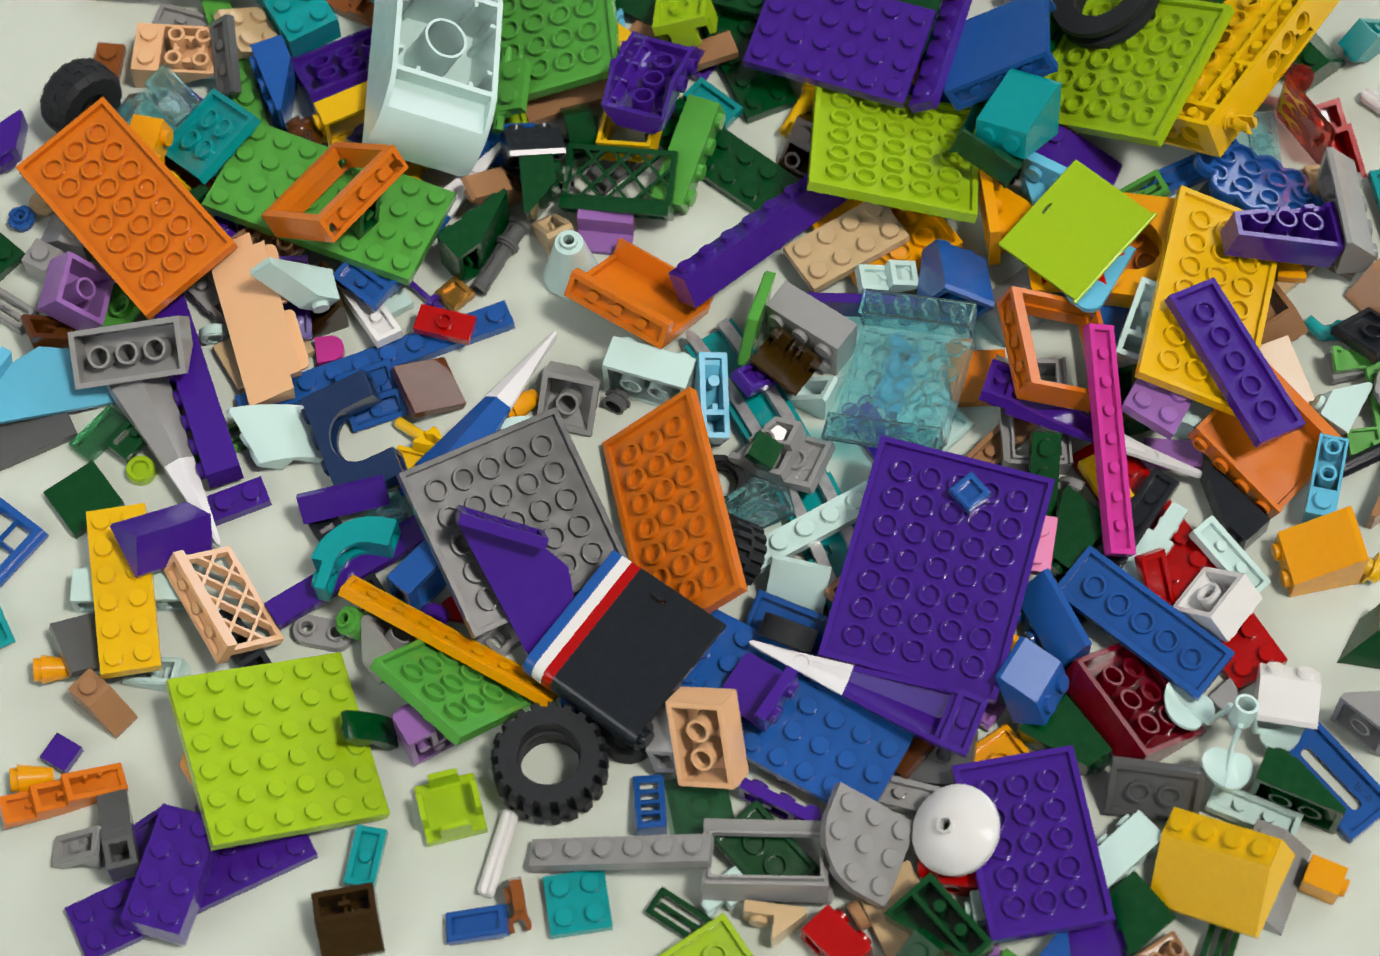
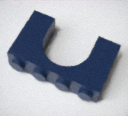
[301,369,408,490]

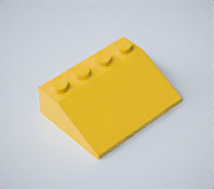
[1150,807,1295,939]

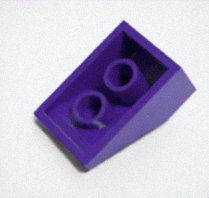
[1035,125,1123,186]

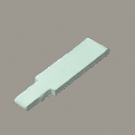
[1122,501,1189,581]

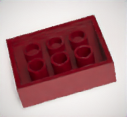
[1065,643,1207,762]

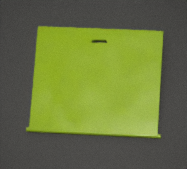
[998,160,1157,305]

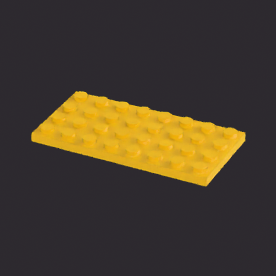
[1134,185,1278,417]

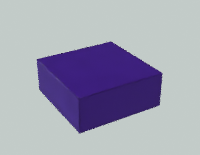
[40,733,84,774]

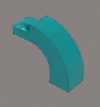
[311,516,401,602]

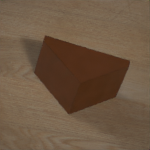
[20,314,75,349]

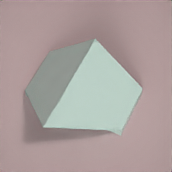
[787,375,850,420]

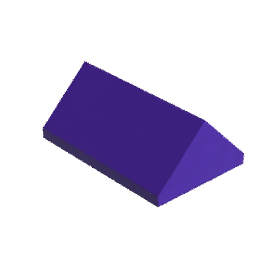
[110,502,212,578]

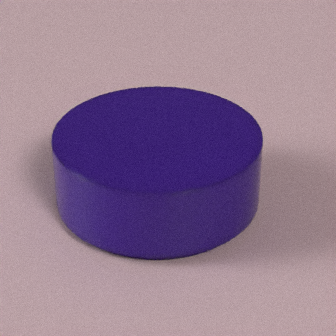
[420,603,449,625]

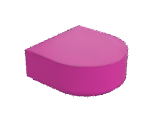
[314,335,345,366]

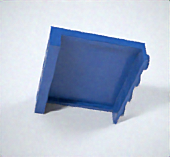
[944,0,1058,111]

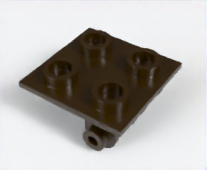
[749,327,822,396]

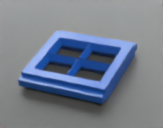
[0,497,49,587]

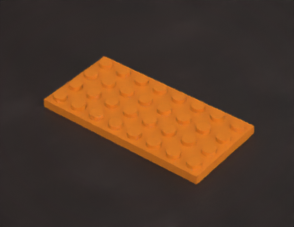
[15,97,238,320]
[602,387,748,614]

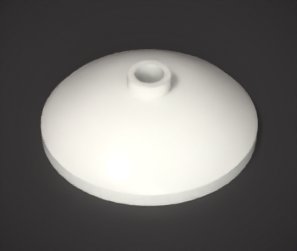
[912,784,1000,877]

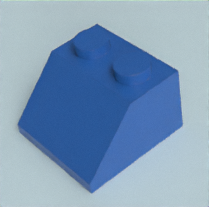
[995,637,1070,725]

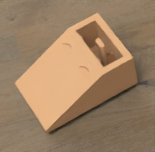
[131,23,214,89]

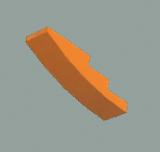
[0,762,129,829]

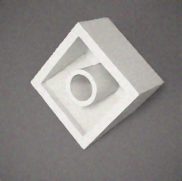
[1173,567,1263,642]
[1253,662,1322,730]

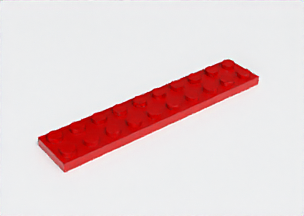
[1072,443,1288,692]

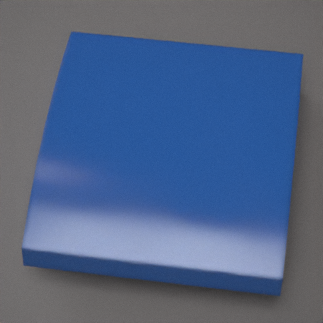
[334,358,408,433]

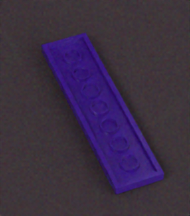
[65,833,318,956]

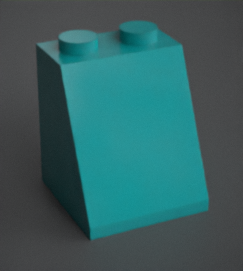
[975,68,1062,160]

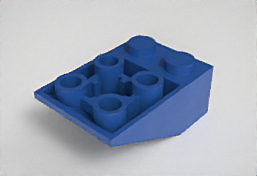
[248,34,297,131]

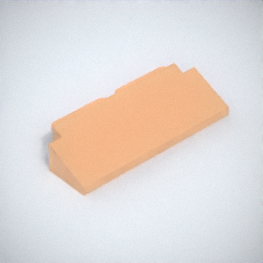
[211,233,309,405]

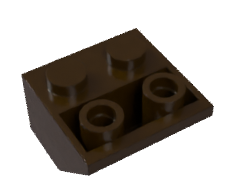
[778,111,813,178]
[311,882,385,956]

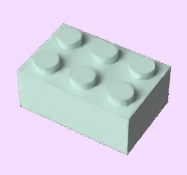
[602,336,696,407]

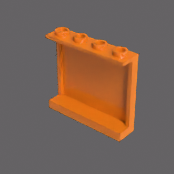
[564,238,714,349]
[1187,363,1341,519]

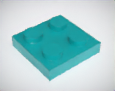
[543,870,613,939]

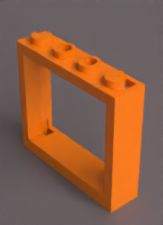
[261,141,409,243]
[996,286,1103,413]

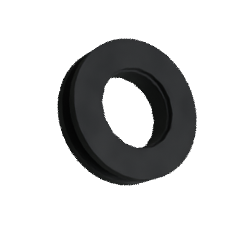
[1052,0,1159,49]

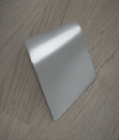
[728,416,836,494]

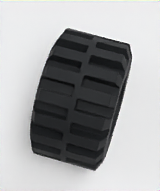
[728,512,767,587]

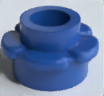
[8,205,36,232]

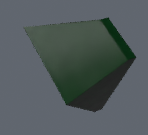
[1337,604,1380,669]

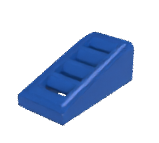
[633,774,668,836]

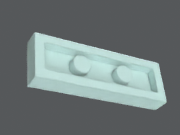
[1188,515,1271,593]
[1204,784,1304,837]

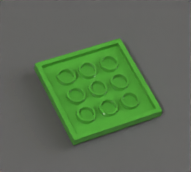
[370,640,533,746]

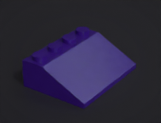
[291,27,372,114]

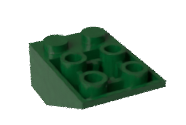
[437,188,510,284]

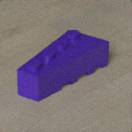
[1220,202,1344,268]

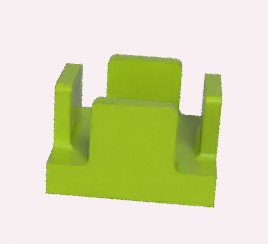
[652,0,718,47]
[414,768,488,847]

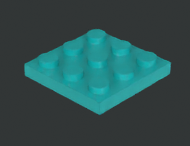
[165,88,261,185]

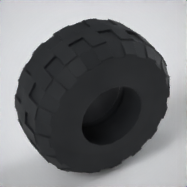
[40,58,122,133]

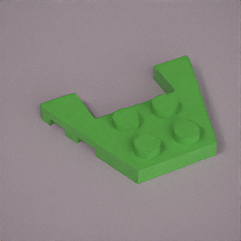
[1329,345,1380,457]

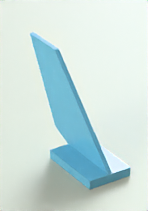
[0,346,116,424]

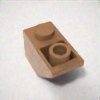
[461,167,523,209]

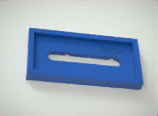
[1289,721,1380,844]

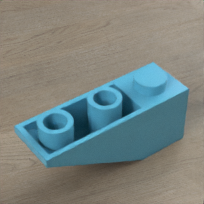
[1302,433,1349,523]

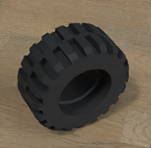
[490,702,609,825]

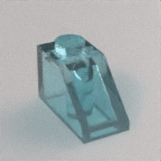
[145,64,201,127]

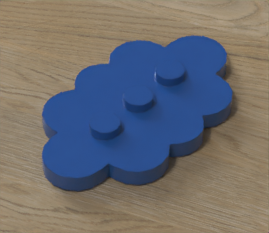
[1192,144,1324,211]

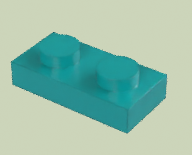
[683,77,743,129]
[343,824,388,889]

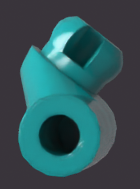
[1304,315,1342,341]

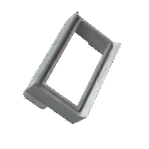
[996,354,1073,474]
[700,818,833,905]

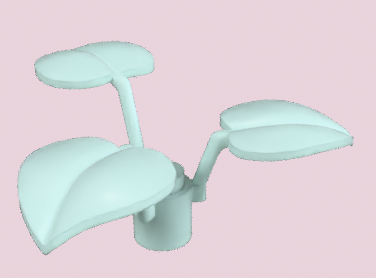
[1164,682,1306,791]

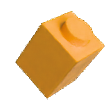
[1298,854,1350,905]

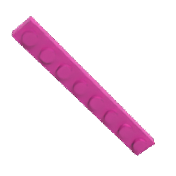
[1083,323,1136,557]

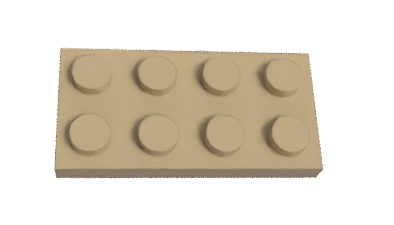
[783,202,910,293]

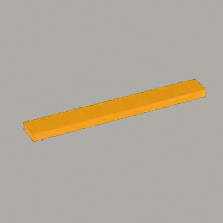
[338,574,558,707]

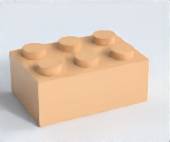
[665,686,749,789]

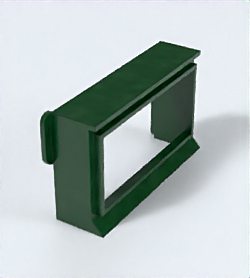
[947,98,1024,188]

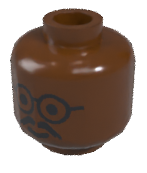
[285,115,324,145]

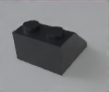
[500,123,566,169]

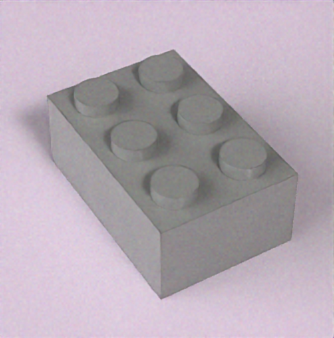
[765,280,857,376]

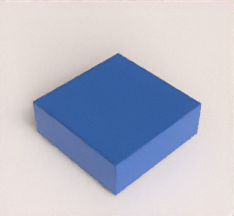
[948,471,991,514]

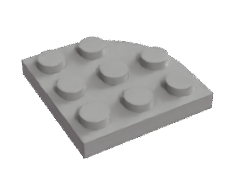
[820,782,913,909]

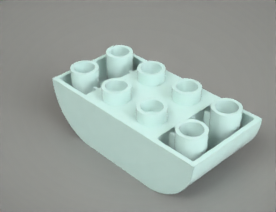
[362,0,503,177]

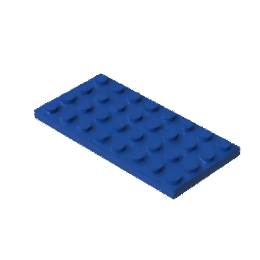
[679,609,916,804]

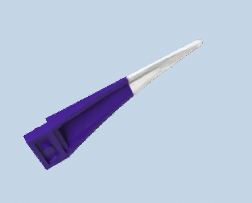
[979,359,1203,478]
[749,640,989,758]

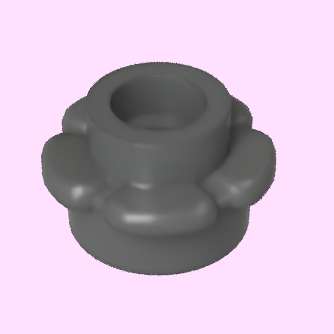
[603,388,631,415]

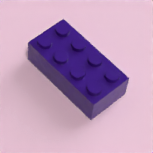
[120,803,220,946]

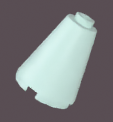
[544,230,598,301]

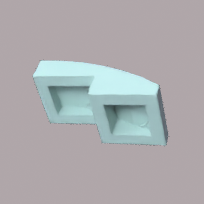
[854,260,919,294]

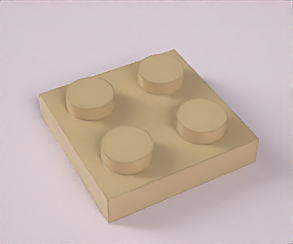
[213,7,278,59]

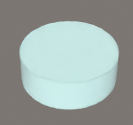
[199,323,229,345]

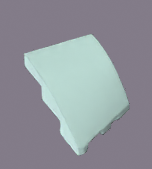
[226,404,323,470]

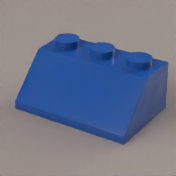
[1017,568,1092,671]

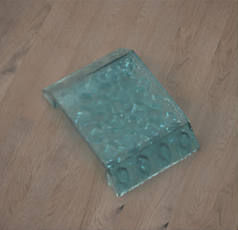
[821,288,977,450]

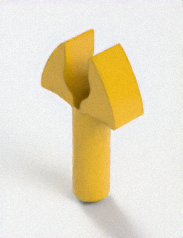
[394,417,442,453]

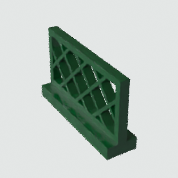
[558,143,679,221]

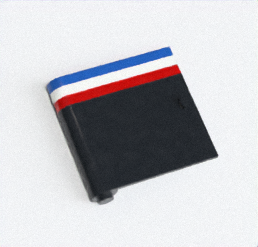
[523,550,727,750]

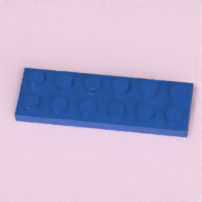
[1058,545,1235,702]

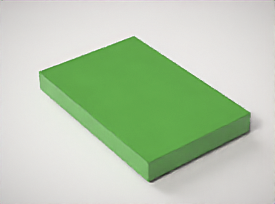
[737,270,776,366]

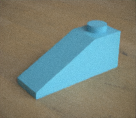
[694,352,730,445]

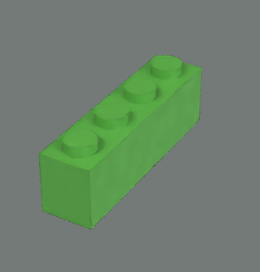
[651,94,726,214]

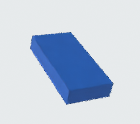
[446,904,509,946]

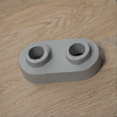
[293,615,353,653]

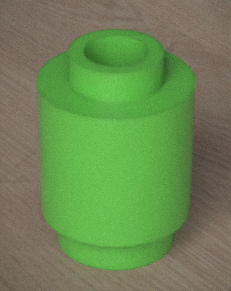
[335,605,370,642]

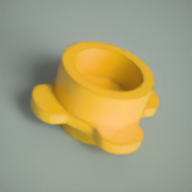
[1360,553,1380,584]

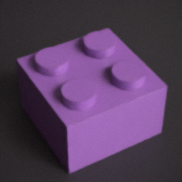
[37,251,115,330]

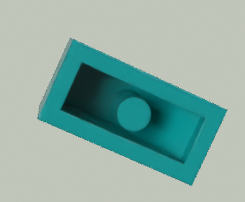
[1338,18,1380,62]

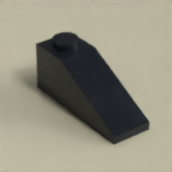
[1199,460,1271,551]

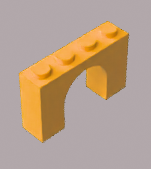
[1104,192,1175,308]

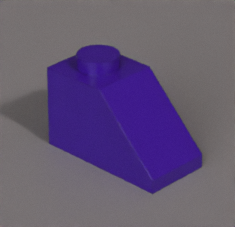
[0,109,29,175]

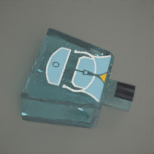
[725,477,796,529]

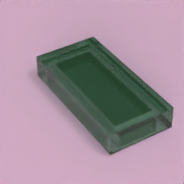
[69,404,127,463]

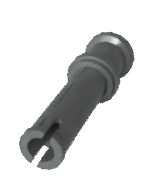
[470,216,531,296]

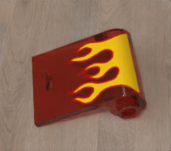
[1276,64,1336,165]

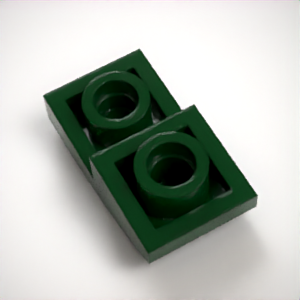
[341,710,399,751]

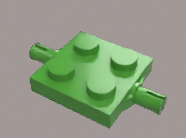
[492,46,532,135]

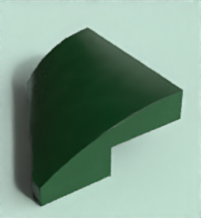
[1109,870,1177,956]

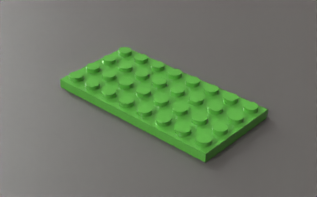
[201,123,456,286]

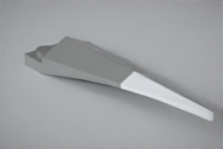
[106,376,221,548]

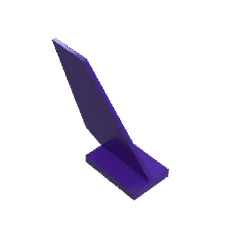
[454,505,575,655]

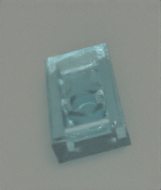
[1248,111,1282,164]

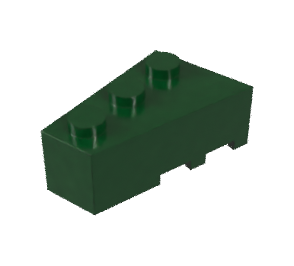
[883,872,995,956]

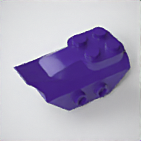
[601,31,705,134]

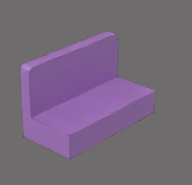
[577,209,635,256]

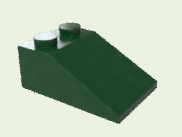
[1249,746,1346,835]

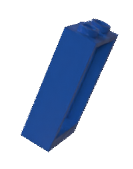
[387,539,447,610]

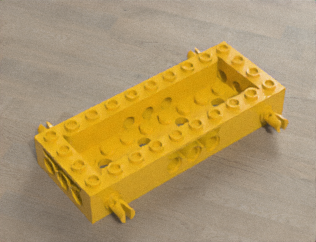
[1163,0,1340,158]

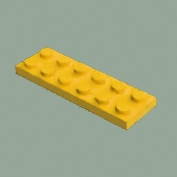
[86,503,163,679]

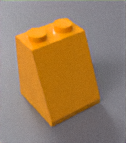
[1271,506,1369,597]

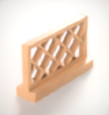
[163,546,284,664]

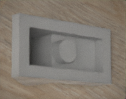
[52,825,103,870]

